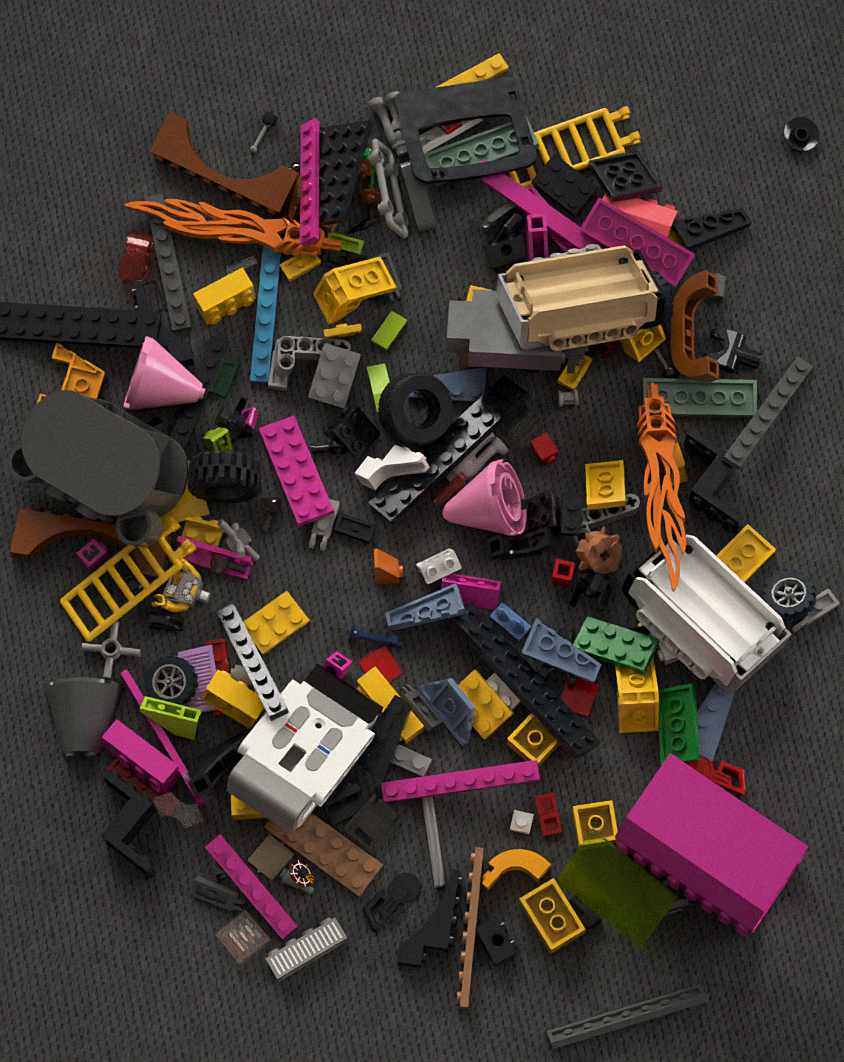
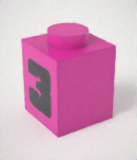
[76,539,108,572]
[319,651,352,685]

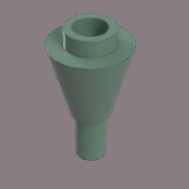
[279,866,314,895]

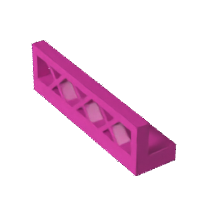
[176,536,253,580]

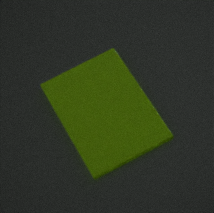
[556,828,678,948]

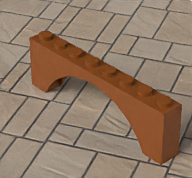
[150,112,300,216]
[10,508,171,581]

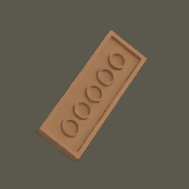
[264,813,383,897]

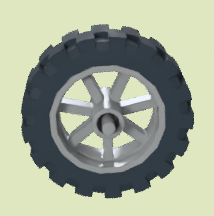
[763,570,816,622]
[144,656,198,705]

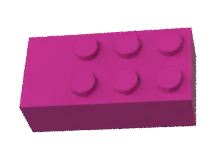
[102,719,180,795]

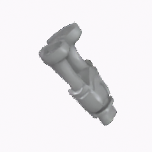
[368,91,408,157]
[445,432,509,487]

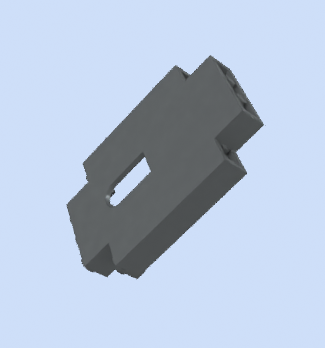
[446,289,588,373]

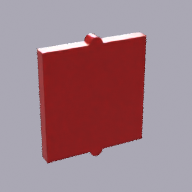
[358,645,403,683]
[561,677,599,717]

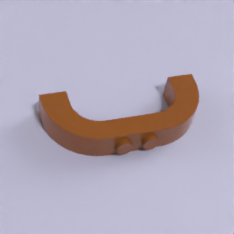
[670,270,719,383]

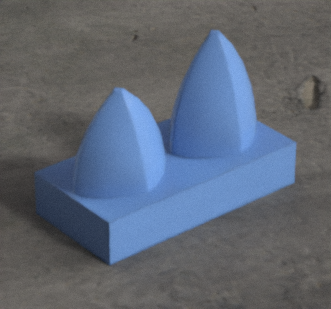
[489,602,532,642]

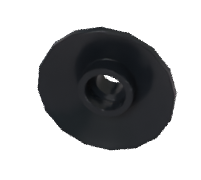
[783,117,820,152]

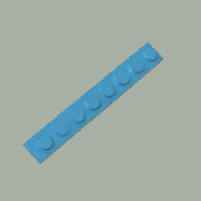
[250,246,281,384]

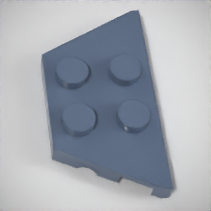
[417,678,476,747]

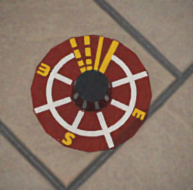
[289,860,314,888]

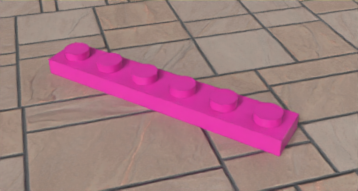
[204,834,297,939]

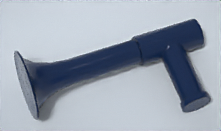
[348,623,403,649]

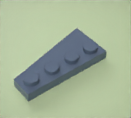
[409,367,487,403]
[385,583,466,631]
[521,618,601,684]
[697,683,735,762]

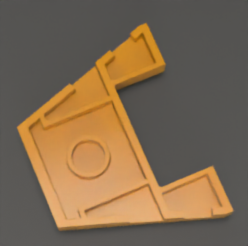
[37,343,106,403]

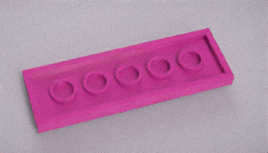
[580,198,695,287]
[259,416,334,527]

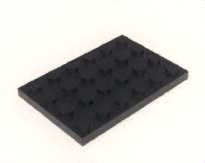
[288,120,373,226]

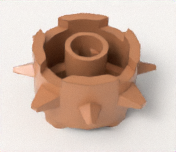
[576,527,622,574]

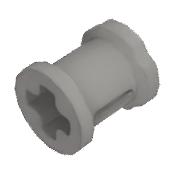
[558,389,578,407]

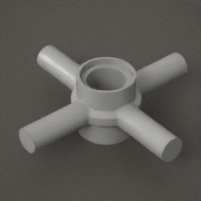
[217,519,260,561]
[82,621,141,679]

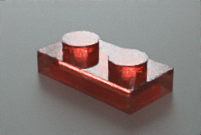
[433,471,467,507]

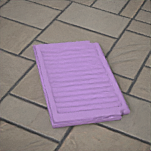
[176,645,217,713]

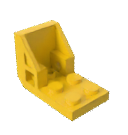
[313,257,396,325]
[615,657,659,733]

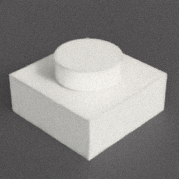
[510,810,534,834]

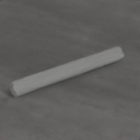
[422,797,445,888]

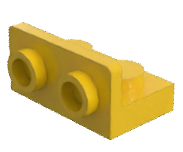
[182,515,224,547]

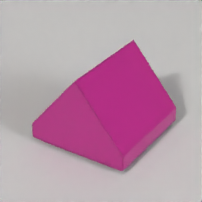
[241,407,259,431]

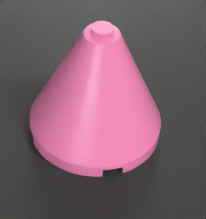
[123,336,205,411]
[442,459,527,536]

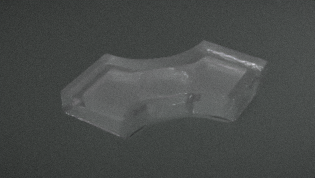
[152,792,204,829]

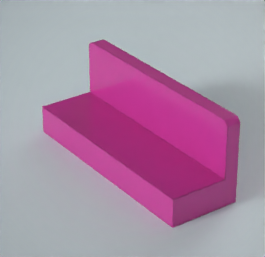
[441,573,501,610]

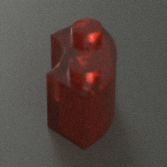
[118,231,155,281]

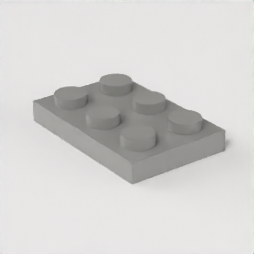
[308,343,361,408]

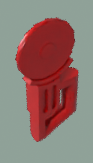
[686,756,746,796]

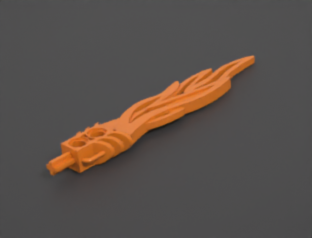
[125,199,342,256]
[637,383,686,592]

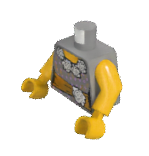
[152,558,211,613]

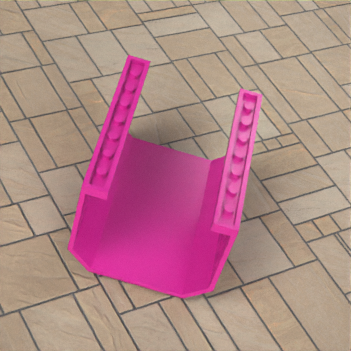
[615,753,808,937]

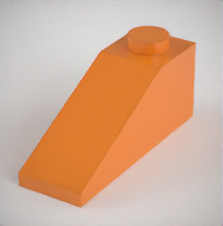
[374,549,403,584]

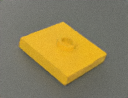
[323,324,362,339]

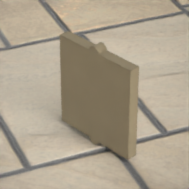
[247,834,294,881]

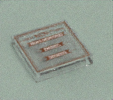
[215,910,271,966]

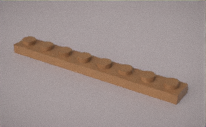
[456,847,484,1010]

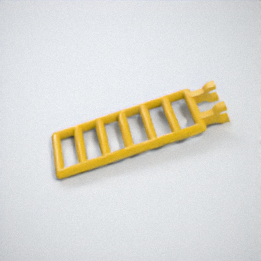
[509,106,641,188]
[60,517,197,642]

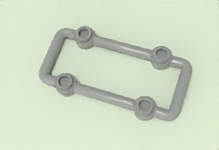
[368,139,409,239]

